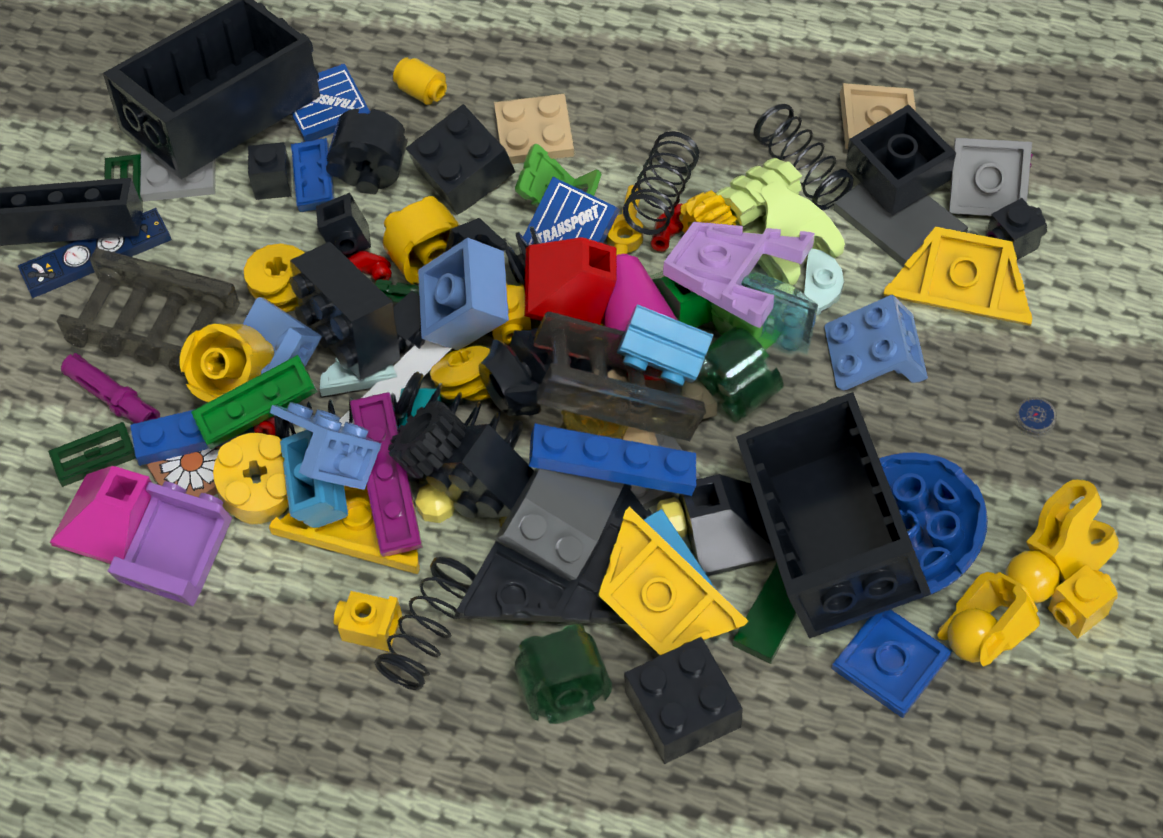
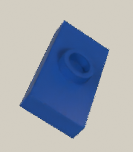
[291,138,335,212]

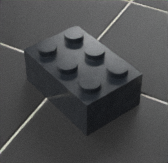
[290,242,400,380]

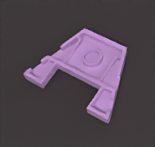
[663,222,815,328]

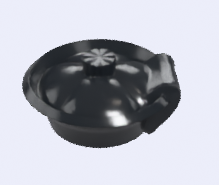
[479,340,542,416]

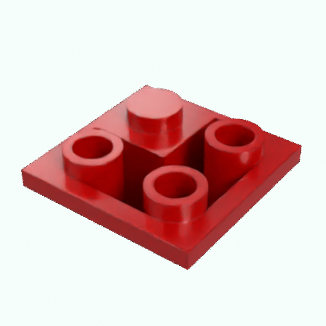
[524,237,617,335]

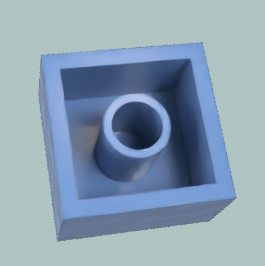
[418,238,509,350]

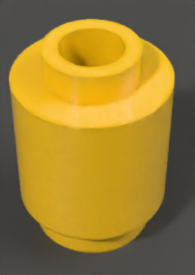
[393,57,447,105]

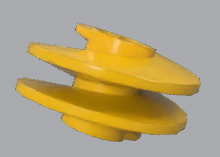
[244,243,305,313]
[430,346,490,401]

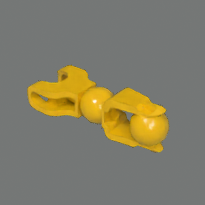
[937,479,1119,667]

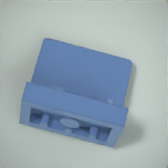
[824,294,928,390]
[243,297,322,375]
[270,402,381,490]

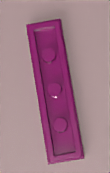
[350,392,423,557]

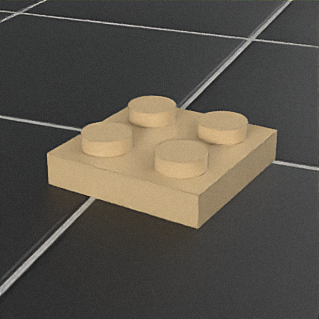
[494,94,574,164]

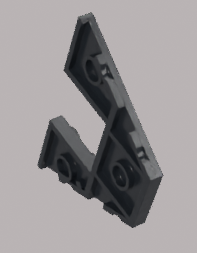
[455,409,653,624]

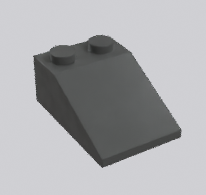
[495,468,624,581]

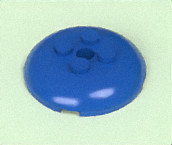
[879,453,988,596]

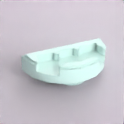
[802,248,844,316]
[320,357,397,397]

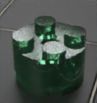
[697,326,784,422]
[514,624,613,724]

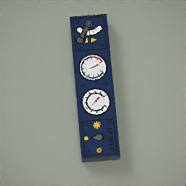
[18,208,172,298]

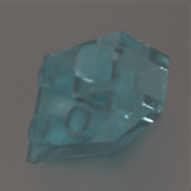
[741,272,818,355]

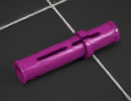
[61,353,160,424]

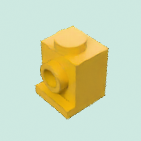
[334,591,402,652]

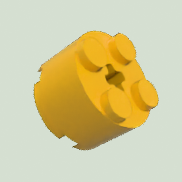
[383,196,460,285]
[179,324,274,402]
[213,433,289,524]

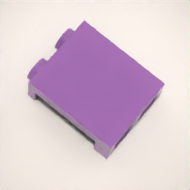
[107,481,232,607]

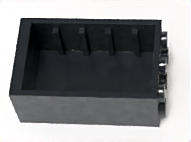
[103,0,320,180]
[736,392,931,639]

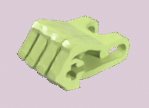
[716,158,845,289]

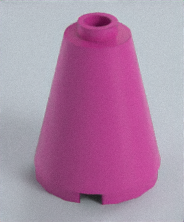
[604,254,678,365]

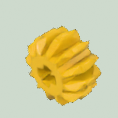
[679,190,737,233]

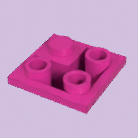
[50,466,152,564]

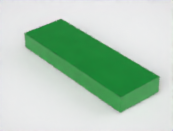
[191,355,318,449]

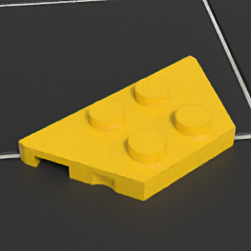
[883,227,1033,326]
[269,485,420,574]
[599,506,748,656]

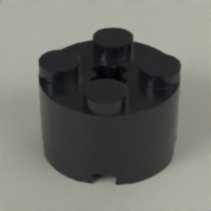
[326,108,408,194]

